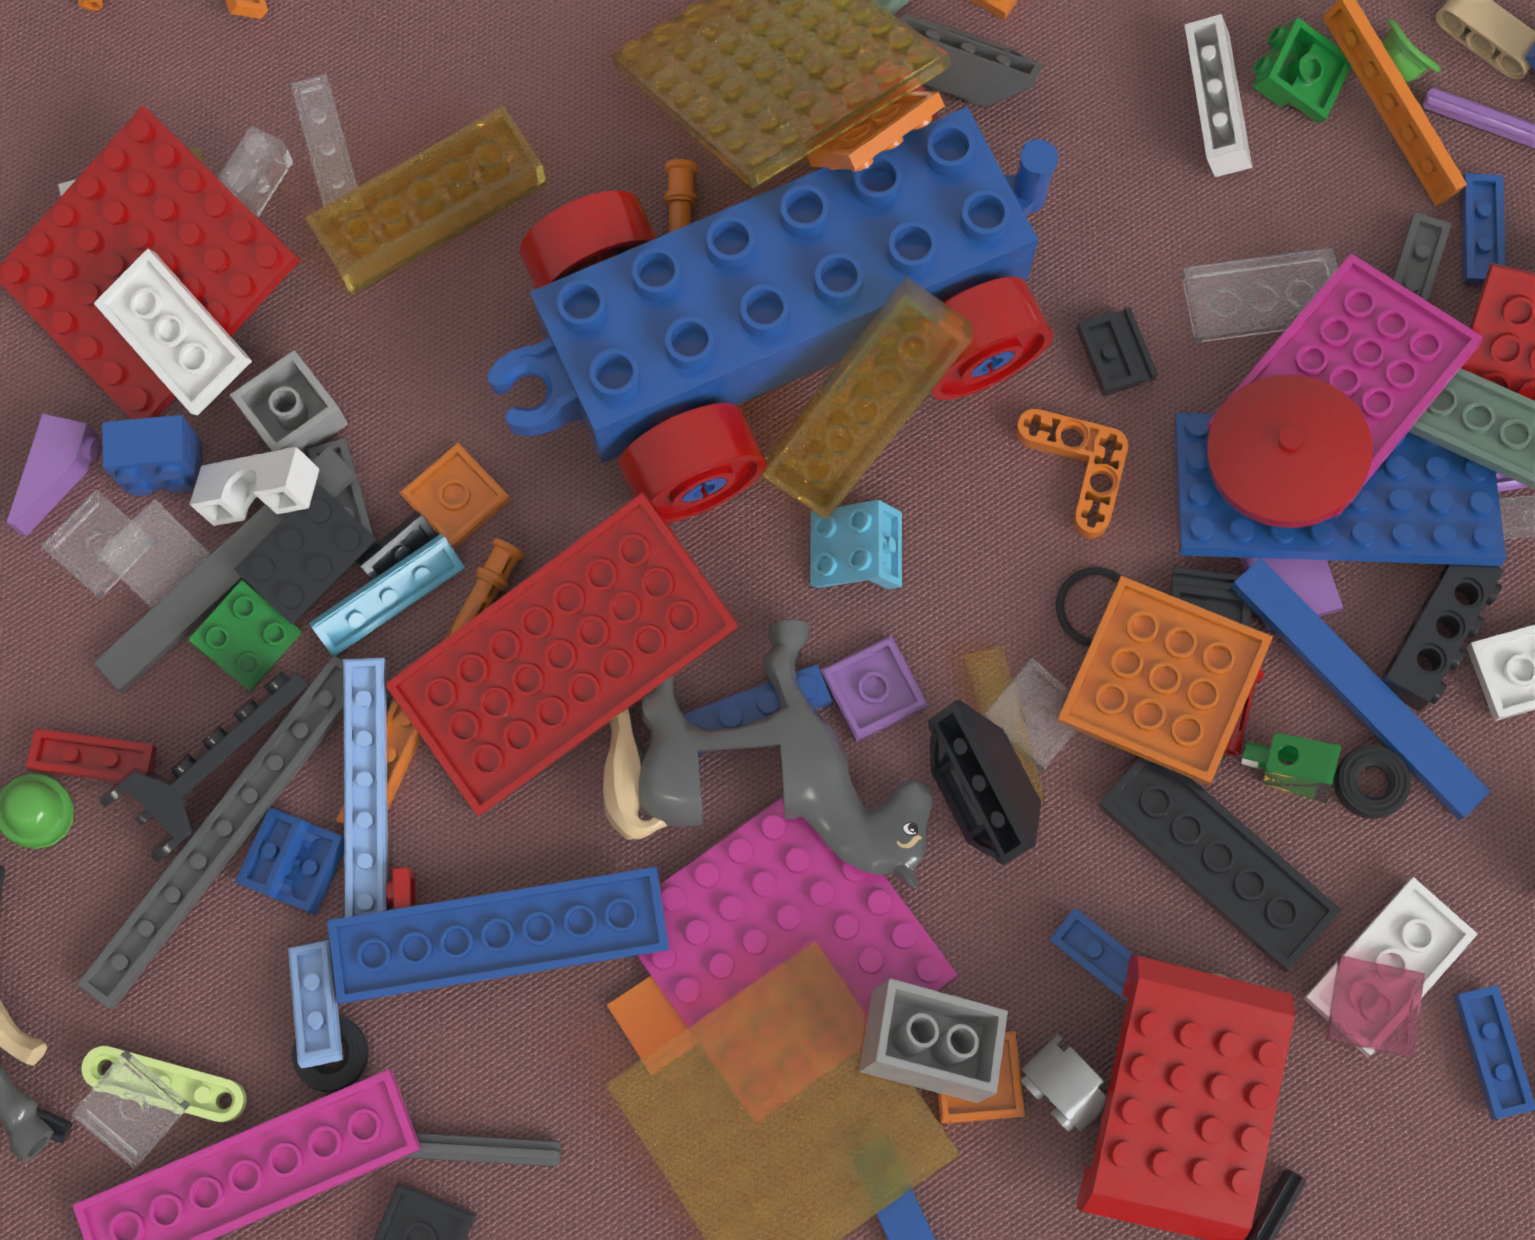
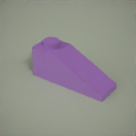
[6,414,100,536]

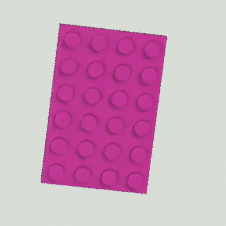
[1207,253,1483,517]

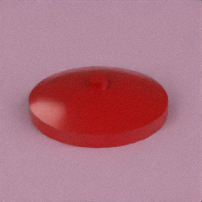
[1207,374,1372,528]

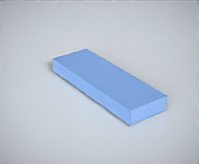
[288,940,343,1069]

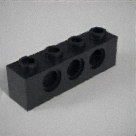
[1381,564,1504,712]

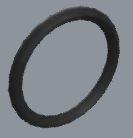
[1056,567,1124,647]

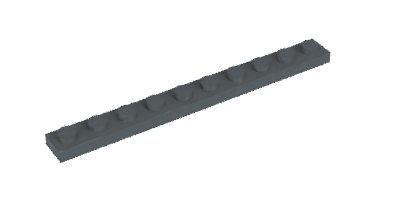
[77,655,344,1010]

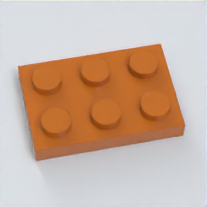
[805,91,945,172]

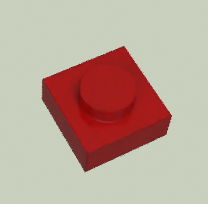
[386,868,417,909]

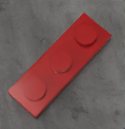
[26,728,157,782]

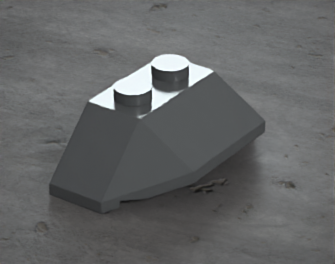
[891,14,1043,107]

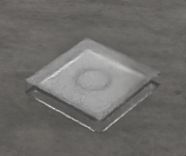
[41,490,155,599]
[96,499,211,608]
[983,657,1077,772]
[71,1050,190,1169]

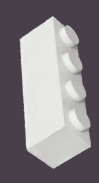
[1184,14,1252,177]

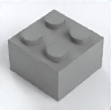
[230,350,348,454]

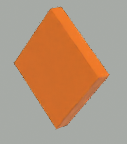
[399,442,511,550]
[607,976,699,1076]
[937,1031,1025,1124]

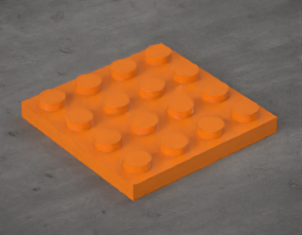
[1058,576,1273,786]

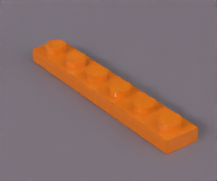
[1322,0,1467,206]

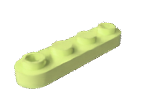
[82,1046,247,1123]

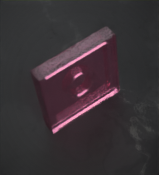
[1326,956,1425,1058]

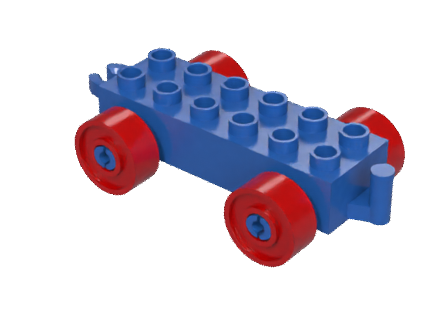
[487,70,1058,524]

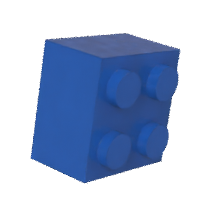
[102,415,203,496]

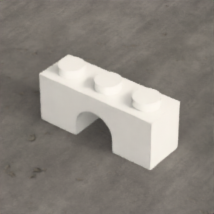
[189,447,319,526]

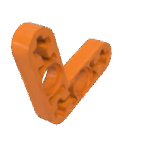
[1016,409,1128,539]

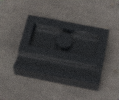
[1076,307,1158,397]
[1169,567,1251,627]

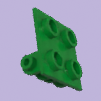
[188,580,303,692]

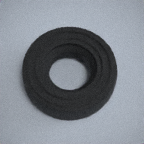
[1335,745,1411,819]
[292,1016,369,1092]

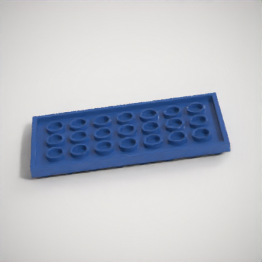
[1174,413,1506,566]

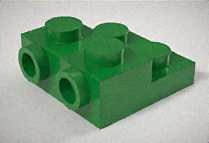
[1252,17,1351,123]

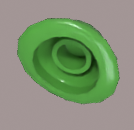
[1382,18,1441,83]
[0,773,74,849]

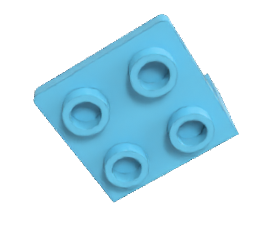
[810,500,902,590]

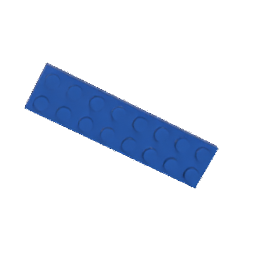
[327,867,670,1004]

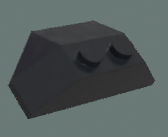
[928,700,1041,865]

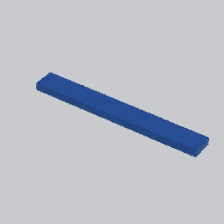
[1230,558,1491,820]

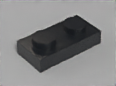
[356,511,438,581]

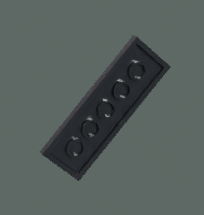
[1097,757,1342,972]

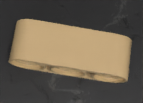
[1436,0,1535,80]

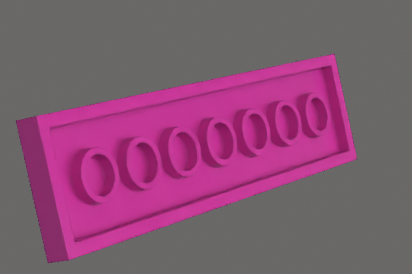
[72,1069,422,1240]

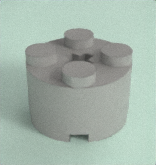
[1020,1034,1107,1132]

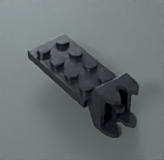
[99,671,308,862]

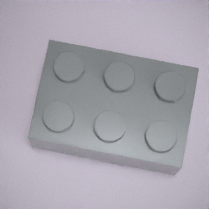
[859,978,1008,1103]

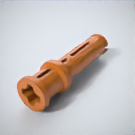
[663,159,698,233]
[443,538,525,641]

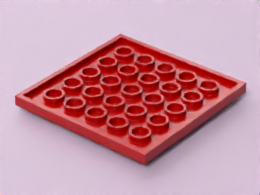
[0,105,301,419]

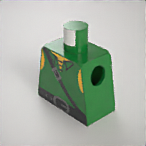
[1241,733,1341,803]

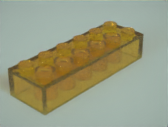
[305,106,547,296]
[762,277,972,520]

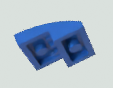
[235,807,344,915]

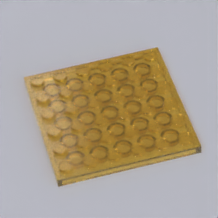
[606,941,960,1240]

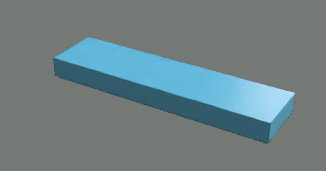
[309,533,465,656]

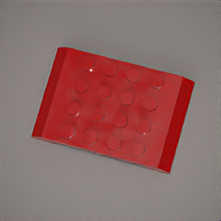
[1076,954,1295,1240]

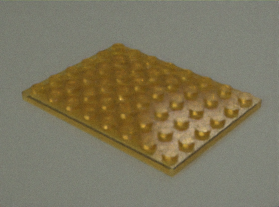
[611,0,952,189]

